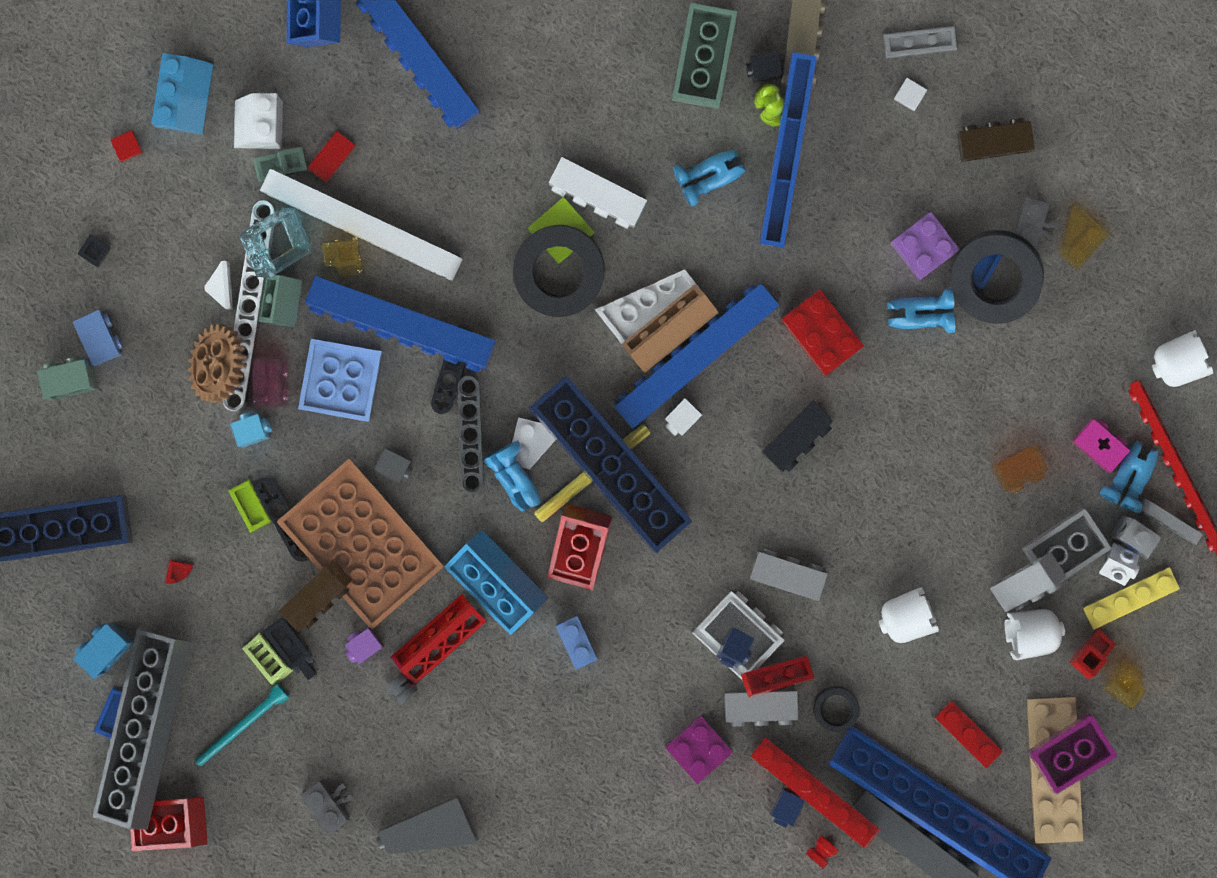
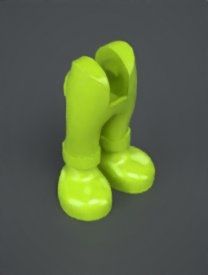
[754,83,784,126]

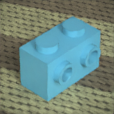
[230,411,273,447]

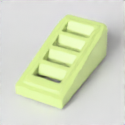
[242,633,293,685]

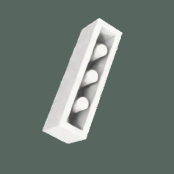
[549,157,647,229]

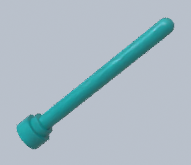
[195,683,290,766]

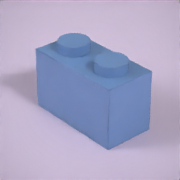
[73,310,123,366]
[556,615,598,670]

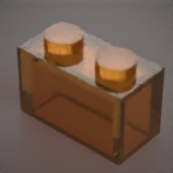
[991,444,1049,494]

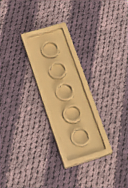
[1027,697,1083,844]

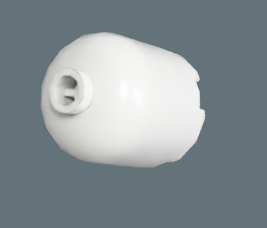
[1152,330,1213,387]
[879,587,939,643]
[1005,609,1065,660]

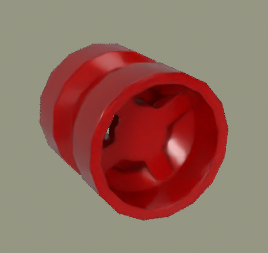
[805,835,839,869]

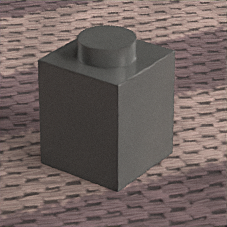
[374,449,414,483]

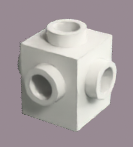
[1099,543,1140,586]

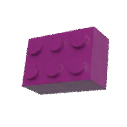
[1027,713,1118,795]

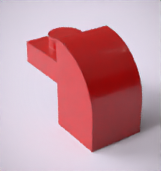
[1069,629,1117,679]

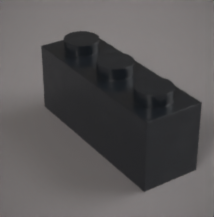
[761,401,833,472]

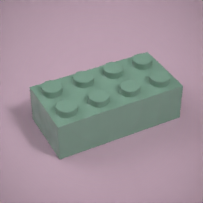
[672,3,737,109]

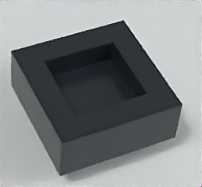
[77,234,111,268]

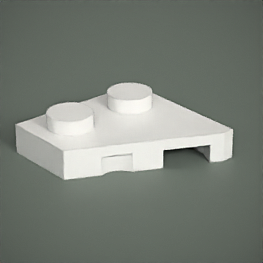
[512,417,555,470]

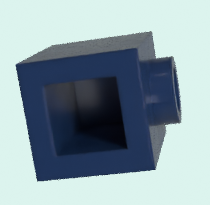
[716,627,754,668]

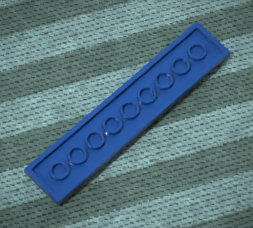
[828,726,1052,878]

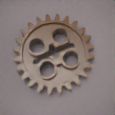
[187,324,246,403]

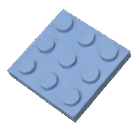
[298,339,382,422]

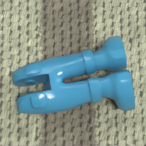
[673,149,746,207]
[887,288,955,333]
[483,440,541,512]
[1099,440,1159,513]

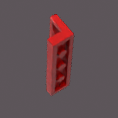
[391,594,487,685]

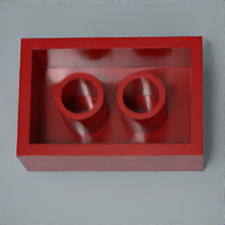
[781,290,864,377]

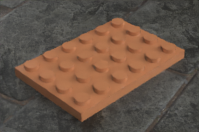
[277,458,444,630]

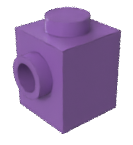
[345,628,384,664]

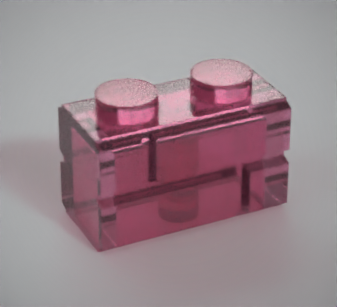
[253,359,289,408]

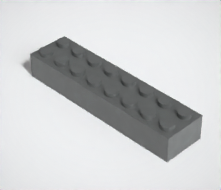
[92,629,192,829]

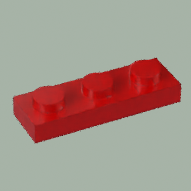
[741,656,815,697]
[934,701,1003,769]

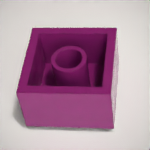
[665,715,733,784]

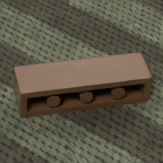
[621,284,719,373]

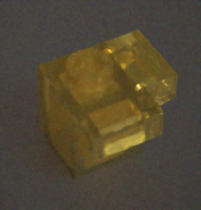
[322,237,363,277]
[1102,659,1146,710]

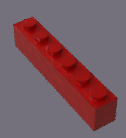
[750,738,881,849]

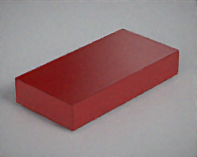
[307,131,356,184]

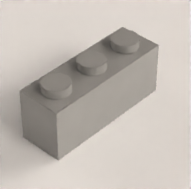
[749,549,827,601]
[990,552,1067,612]
[724,690,798,727]

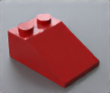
[547,504,613,590]
[130,796,208,851]

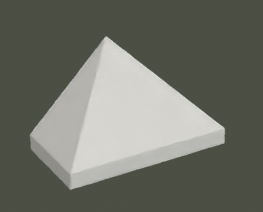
[205,261,233,310]

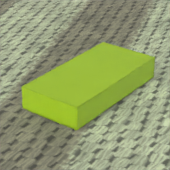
[228,479,272,533]

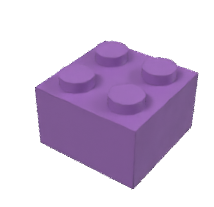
[890,212,960,281]

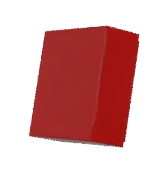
[110,130,143,162]

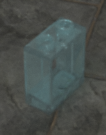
[239,208,313,278]

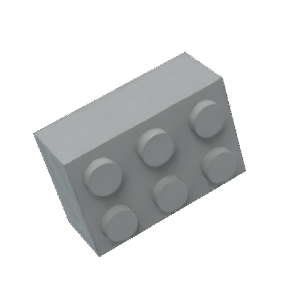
[1021,508,1112,583]

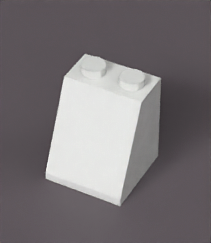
[234,93,283,149]

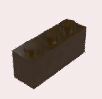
[957,118,1035,162]
[278,560,353,632]

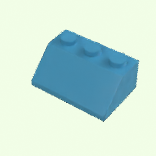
[151,53,213,134]

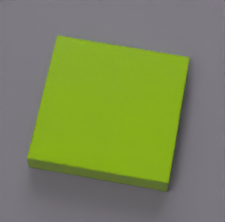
[528,197,595,264]

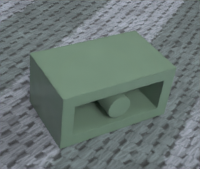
[258,274,302,327]

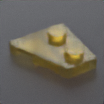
[1059,205,1110,271]

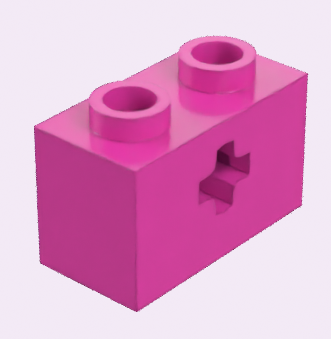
[1072,419,1130,473]

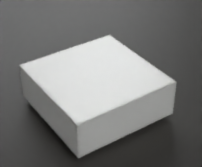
[894,78,927,111]

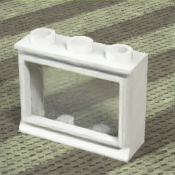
[692,591,785,679]

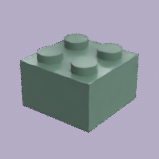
[37,356,98,401]

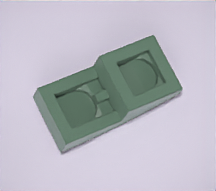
[253,147,308,183]

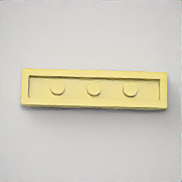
[1082,567,1180,630]

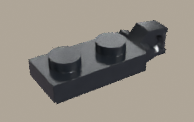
[263,617,317,680]

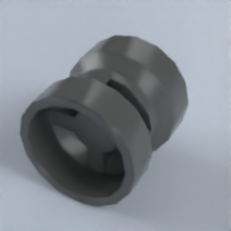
[385,672,418,705]

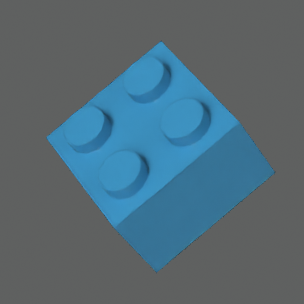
[73,622,134,679]

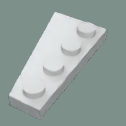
[595,269,698,344]

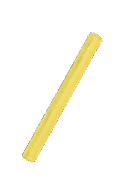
[535,424,650,522]

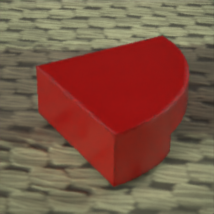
[165,560,194,584]

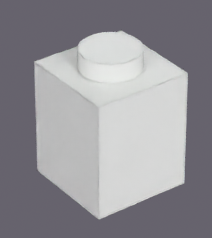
[665,399,702,436]

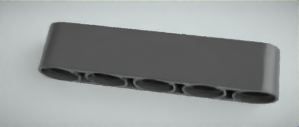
[458,376,484,493]

